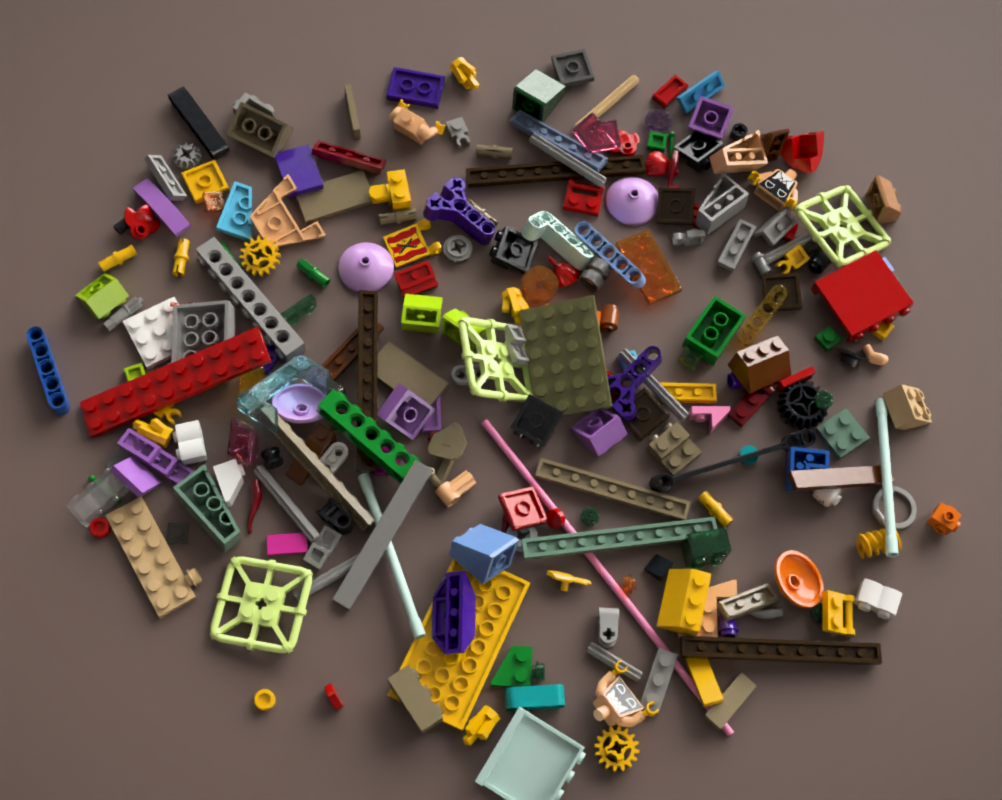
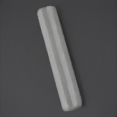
[586,642,643,682]

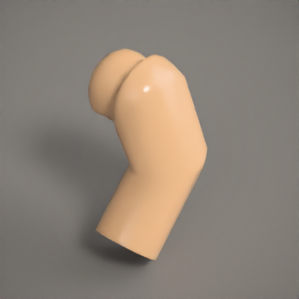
[862,344,888,366]

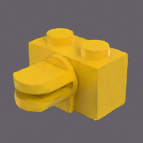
[369,169,411,212]

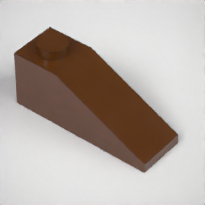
[760,128,790,162]
[286,422,337,486]

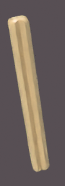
[574,75,639,133]

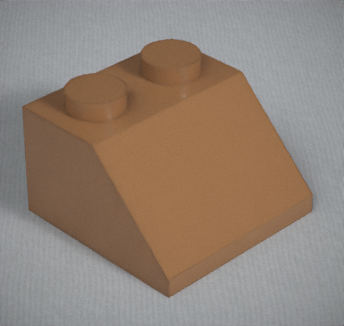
[866,175,902,224]

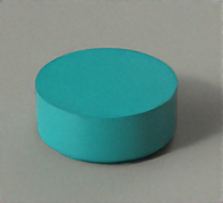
[739,445,759,466]

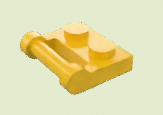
[822,590,855,637]

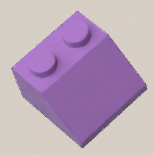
[688,96,734,140]
[377,383,435,440]
[570,409,628,457]

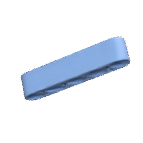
[575,221,646,289]

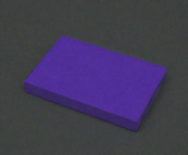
[386,67,445,109]
[275,144,324,198]

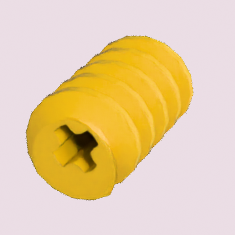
[856,528,902,559]

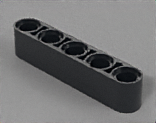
[168,86,230,160]

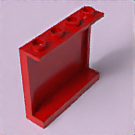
[811,250,914,343]

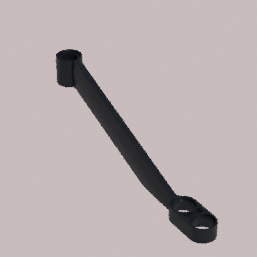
[649,429,816,493]

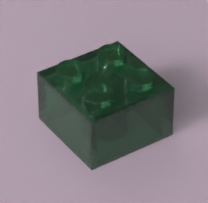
[681,527,732,569]

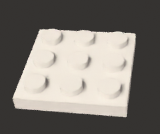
[122,297,179,370]

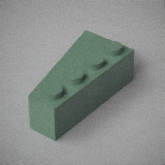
[173,464,241,553]

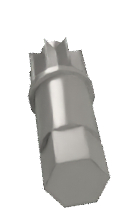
[103,297,144,331]

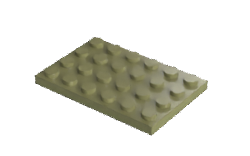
[520,295,612,417]

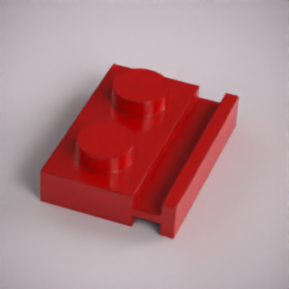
[394,260,439,299]

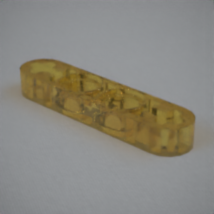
[738,285,787,346]

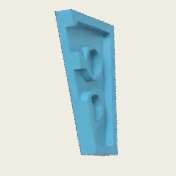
[216,181,252,242]

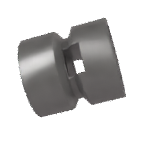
[578,257,612,293]

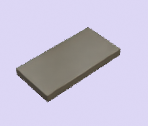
[296,170,373,225]
[377,341,449,406]

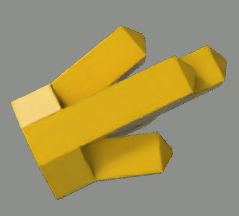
[449,57,480,90]
[501,287,529,324]
[133,418,174,448]
[463,705,501,746]

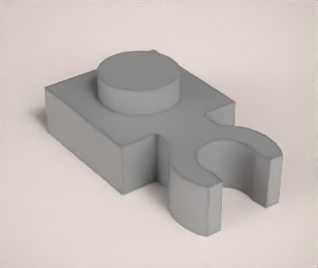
[445,117,470,149]
[672,229,706,246]

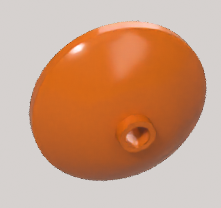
[774,550,824,608]

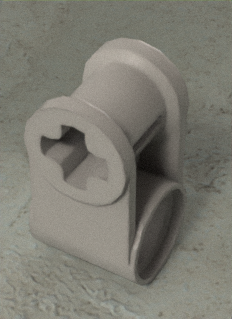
[598,607,619,648]

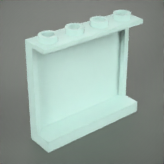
[475,707,586,800]

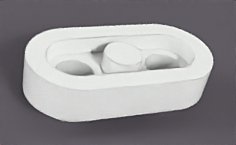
[319,442,349,475]

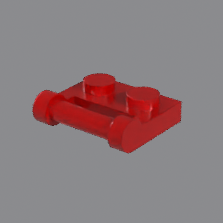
[563,179,604,217]

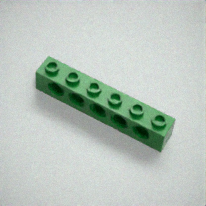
[316,389,421,484]

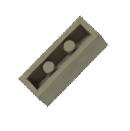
[387,665,444,734]

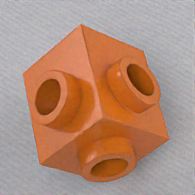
[926,502,961,536]

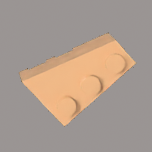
[709,130,768,174]

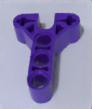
[423,177,496,245]
[608,346,662,421]

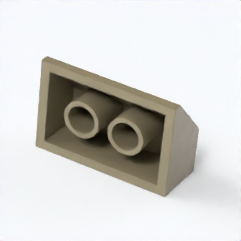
[226,102,294,158]

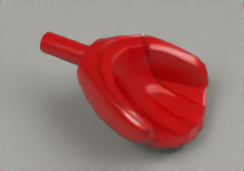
[645,151,679,177]
[547,256,579,287]

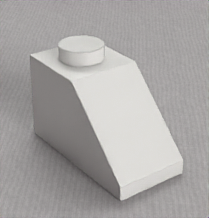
[213,459,246,508]

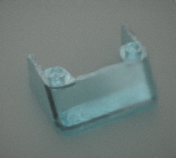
[236,355,329,434]

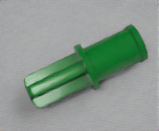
[296,259,331,289]

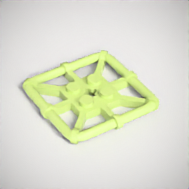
[794,185,891,268]
[458,317,533,402]
[209,556,313,654]

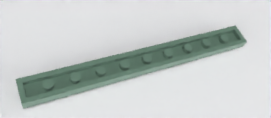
[521,517,719,560]

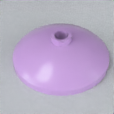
[606,177,658,226]
[338,242,394,293]
[272,384,328,424]

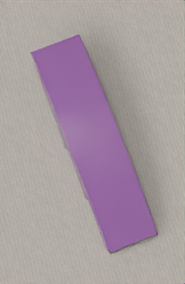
[133,178,191,237]
[117,428,194,484]

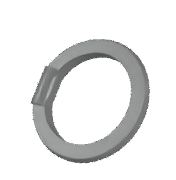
[872,486,917,530]

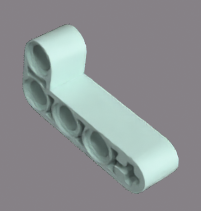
[521,211,594,271]

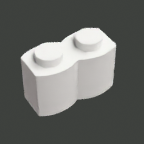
[173,420,207,465]
[854,578,902,619]

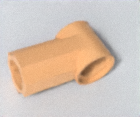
[435,470,476,508]

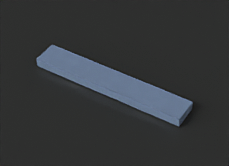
[509,110,608,173]

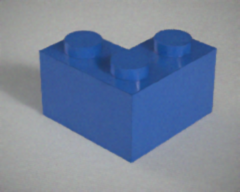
[785,447,830,493]

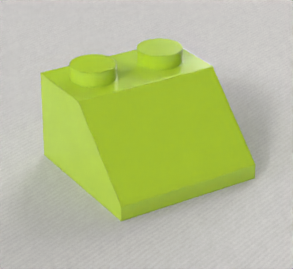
[75,273,129,319]
[442,309,486,352]

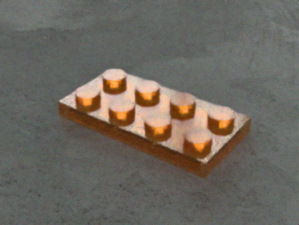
[616,229,682,305]

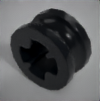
[731,123,748,141]

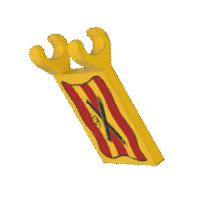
[383,218,442,268]

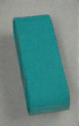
[504,684,565,711]

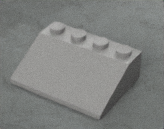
[171,300,236,380]

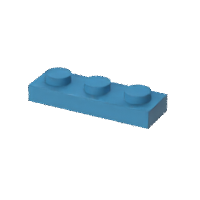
[676,71,725,113]

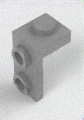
[232,92,276,118]

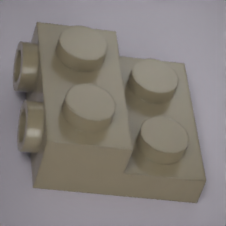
[647,422,702,476]

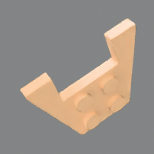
[250,174,326,249]
[677,580,737,639]

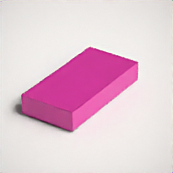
[267,533,308,556]

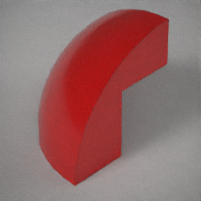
[780,131,824,173]

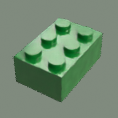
[682,296,746,366]

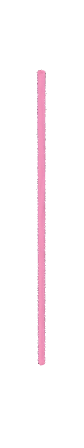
[482,419,734,737]

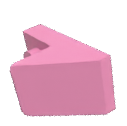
[689,406,730,434]

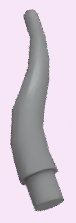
[749,608,783,619]

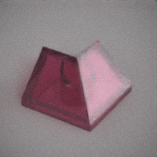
[573,112,621,153]
[227,417,260,467]

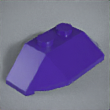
[432,571,476,655]

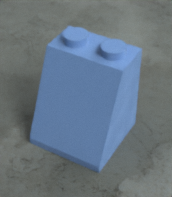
[449,524,519,584]

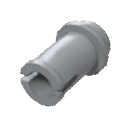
[751,252,772,275]

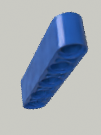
[26,326,70,416]

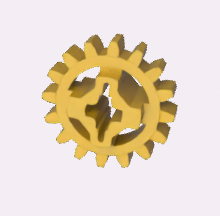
[239,236,281,277]
[593,726,640,773]

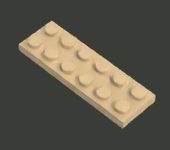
[105,496,197,618]

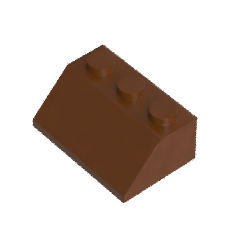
[728,336,791,394]

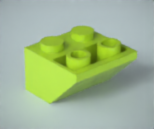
[401,294,443,334]

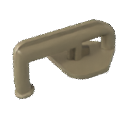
[428,423,467,489]

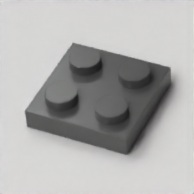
[551,49,595,87]

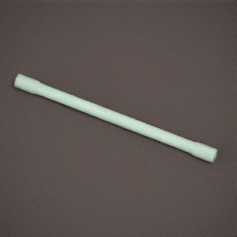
[875,398,899,557]
[358,473,426,640]

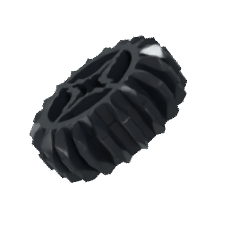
[777,379,829,430]

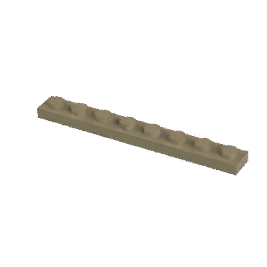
[257,404,375,532]
[535,458,691,521]

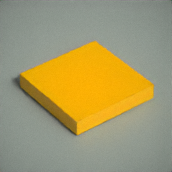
[181,159,230,205]

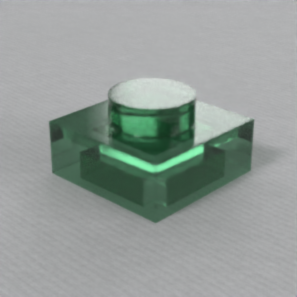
[678,345,704,371]

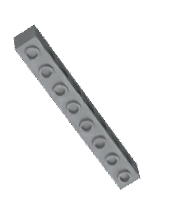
[196,237,306,363]

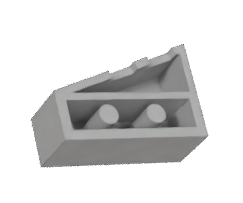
[695,172,749,235]

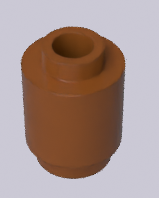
[600,304,620,333]

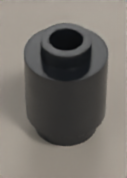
[808,249,832,274]

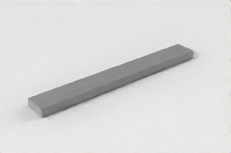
[333,460,433,610]

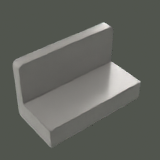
[753,208,797,246]

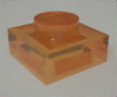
[202,192,224,212]

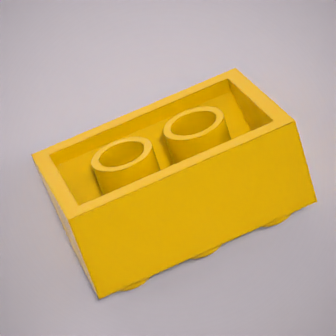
[656,569,711,636]

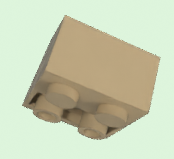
[882,385,932,430]

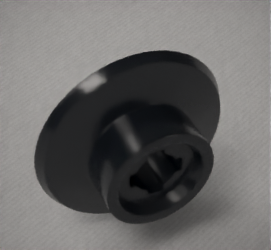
[837,347,869,368]

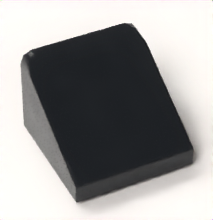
[644,554,673,581]

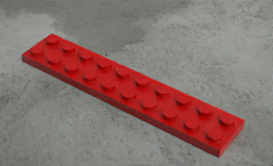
[79,327,272,438]

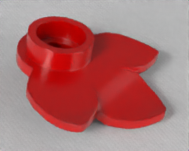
[605,130,640,156]
[124,204,160,240]

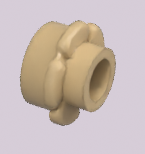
[185,568,202,587]

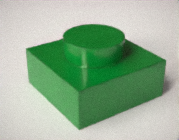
[647,131,668,153]
[814,326,841,352]

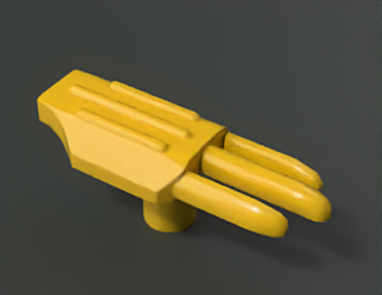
[547,570,591,591]

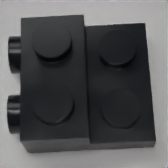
[674,131,725,173]
[489,226,538,275]
[510,394,563,448]

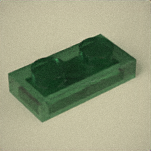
[280,294,317,325]

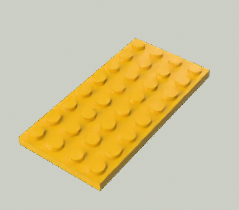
[387,559,531,732]

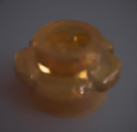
[623,574,636,593]

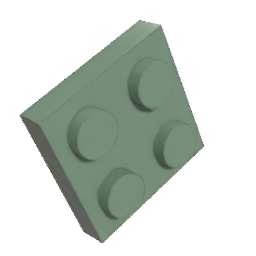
[815,408,870,460]

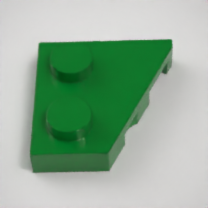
[491,646,533,688]

